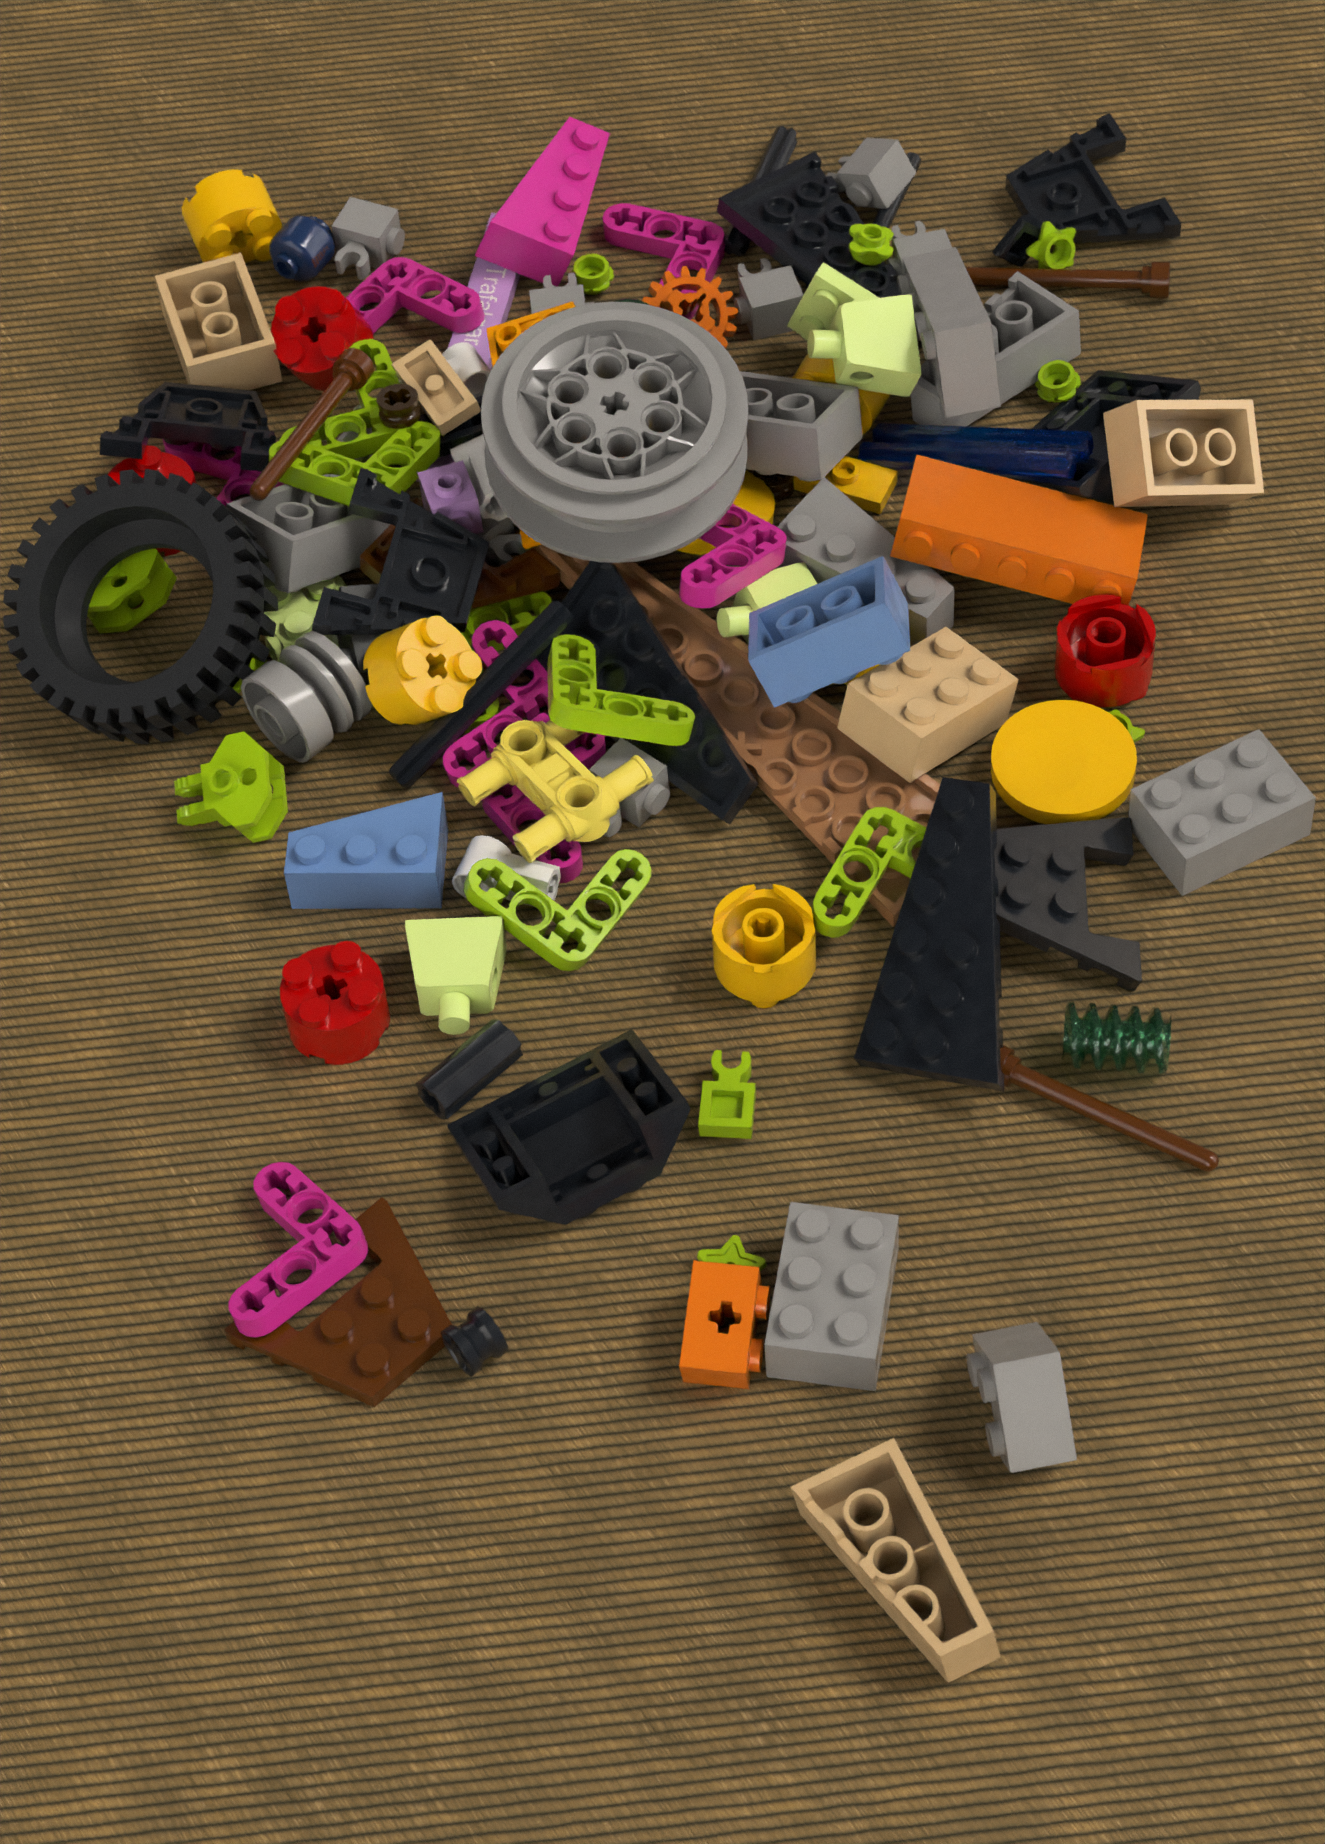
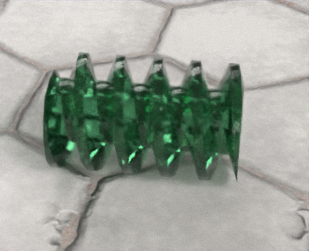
[1062,1001,1171,1075]

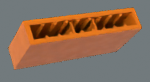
[890,454,1148,605]

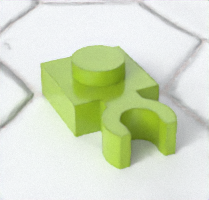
[698,1050,756,1139]

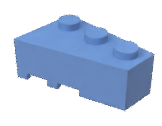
[284,792,448,909]

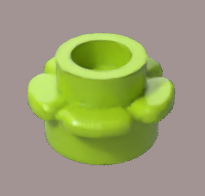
[571,254,614,295]
[1035,360,1081,403]

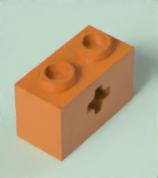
[679,1260,771,1389]

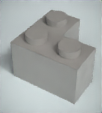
[966,1322,1077,1473]

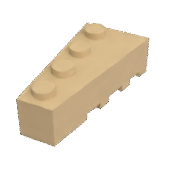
[790,1438,1001,1683]

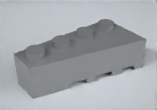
[897,247,1001,418]
[911,271,1081,441]
[773,477,954,647]

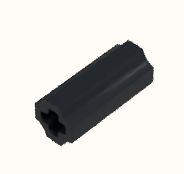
[415,1019,523,1120]

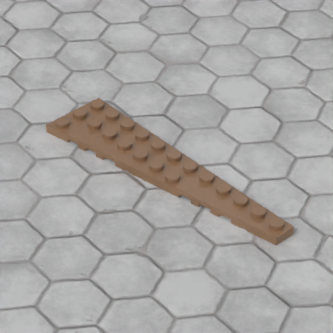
[532,545,940,927]

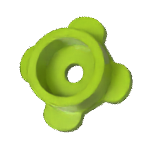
[849,224,894,265]

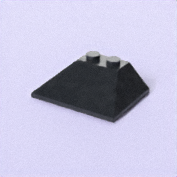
[983,370,1201,508]
[447,1029,691,1225]

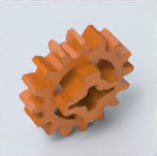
[641,266,738,349]

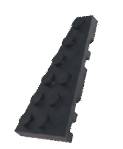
[717,151,923,349]
[522,561,759,824]
[854,777,1005,1092]

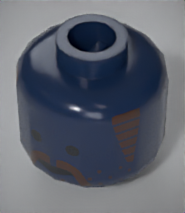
[269,215,335,282]

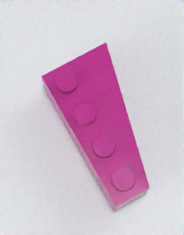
[475,117,610,287]

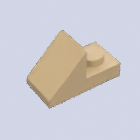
[392,339,481,436]

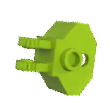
[87,548,177,633]
[174,731,288,843]

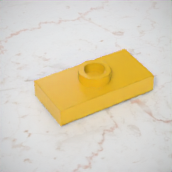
[794,456,898,514]

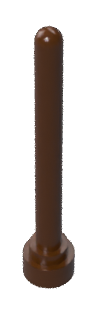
[966,262,1170,298]
[249,348,374,501]
[1000,1045,1219,1172]

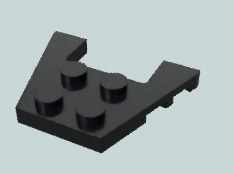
[1005,113,1181,244]
[100,382,276,472]
[312,468,489,635]
[995,817,1142,991]

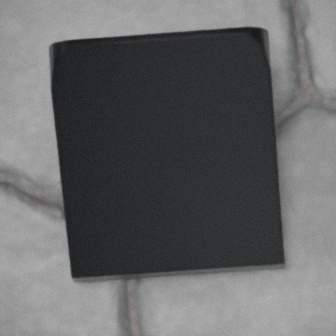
[992,214,1042,267]

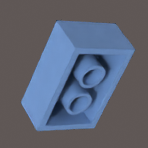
[748,556,910,708]

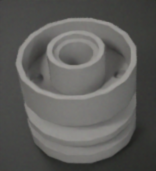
[241,631,372,762]

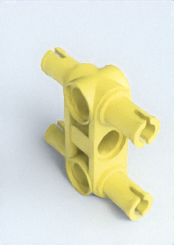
[457,704,654,863]

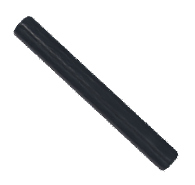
[389,601,573,789]

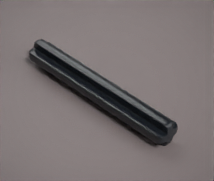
[724,126,797,257]

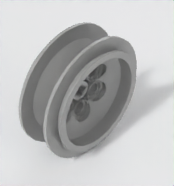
[481,302,748,563]

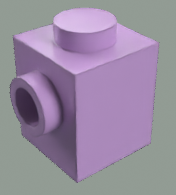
[417,461,483,534]

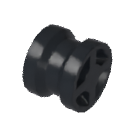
[441,1306,509,1377]

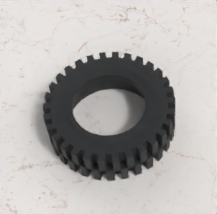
[3,469,278,744]

